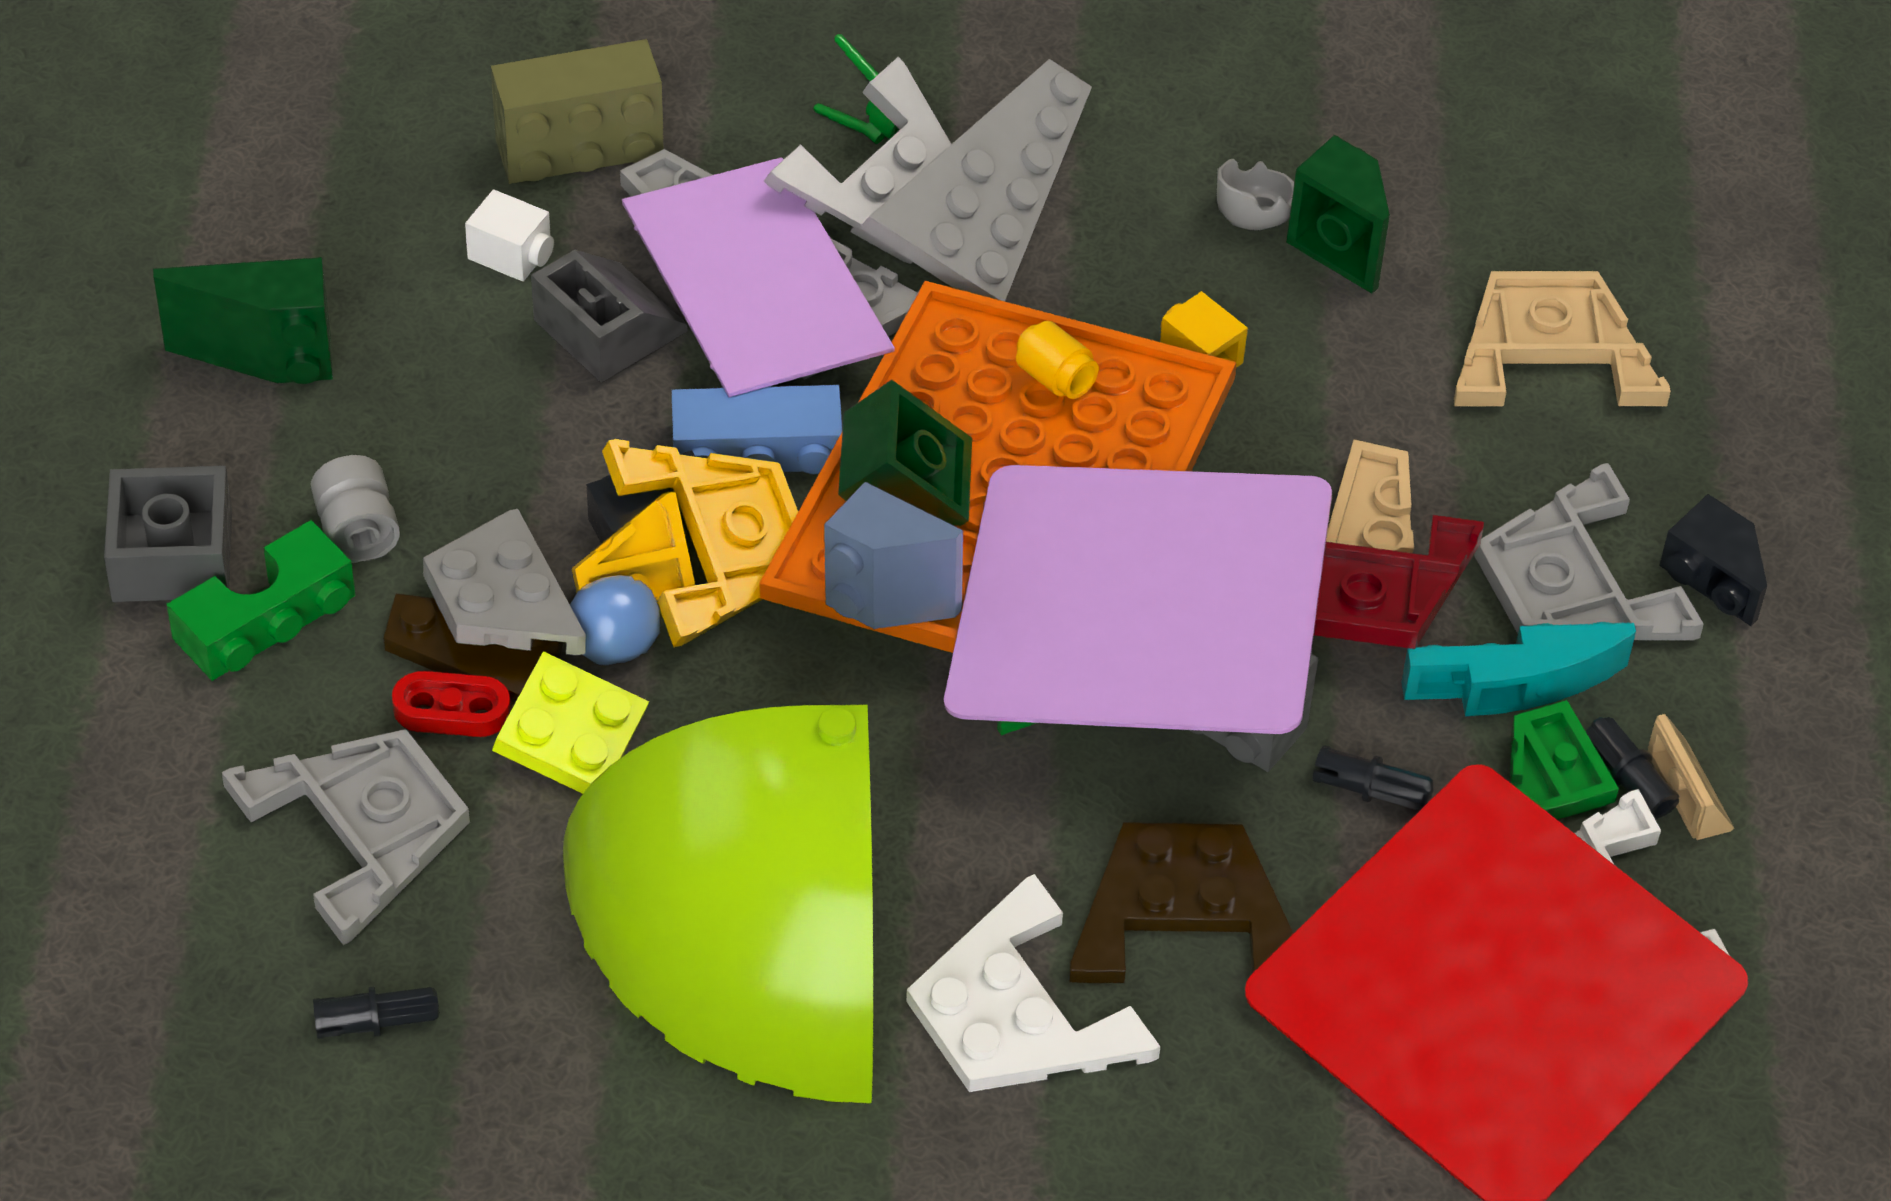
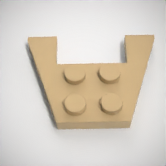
[1454,271,1671,406]

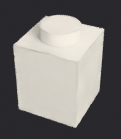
[465,189,554,282]

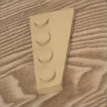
[1326,440,1414,553]

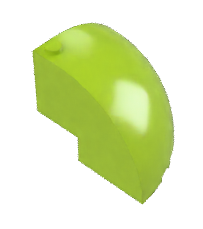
[563,705,873,1103]

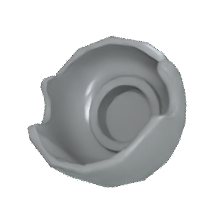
[1217,159,1294,230]

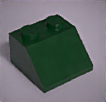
[1286,135,1390,294]
[838,380,972,526]

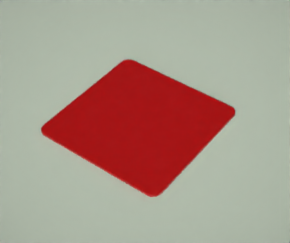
[1245,765,1748,1201]

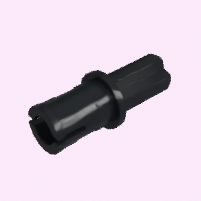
[1586,717,1680,820]
[1313,745,1433,811]
[313,986,440,1039]

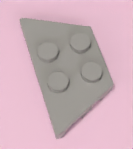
[423,509,586,655]

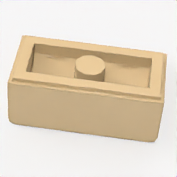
[1648,714,1734,840]

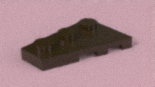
[383,593,563,700]

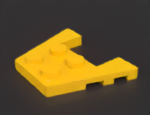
[602,439,798,647]

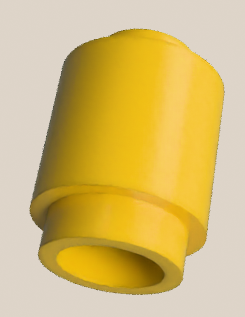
[1016,321,1099,399]

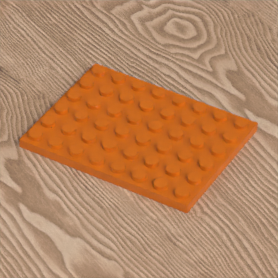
[759,281,1236,653]

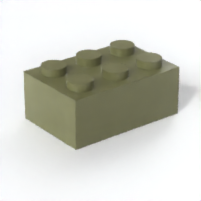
[491,39,664,184]

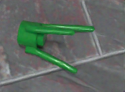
[813,34,900,144]

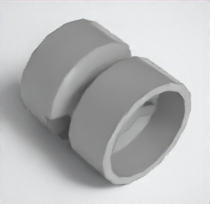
[311,455,400,563]

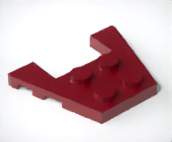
[1314,515,1484,649]

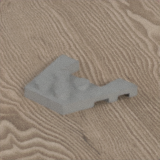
[764,57,951,264]
[1474,463,1704,640]
[222,729,470,945]

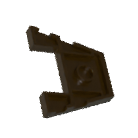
[1069,822,1293,983]

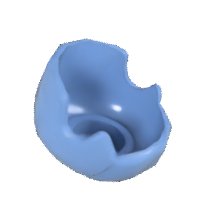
[570,575,661,665]

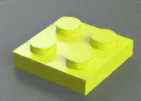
[492,651,649,794]

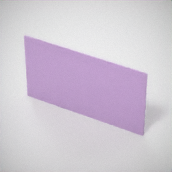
[622,157,895,397]

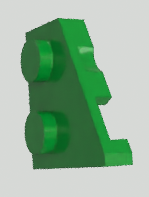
[1510,700,1619,820]

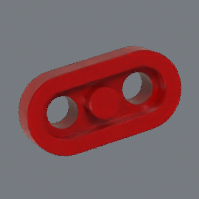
[392,671,511,737]

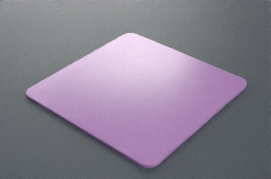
[944,465,1332,734]

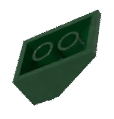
[153,257,333,384]

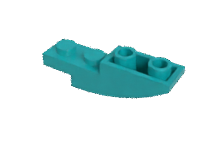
[1401,622,1636,716]

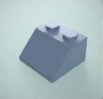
[824,482,963,629]

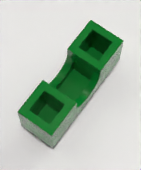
[167,520,355,681]

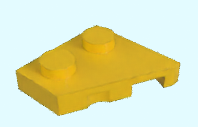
[572,492,695,600]

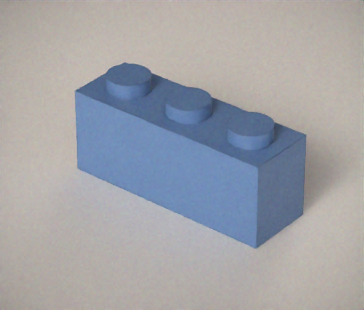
[672,385,842,474]

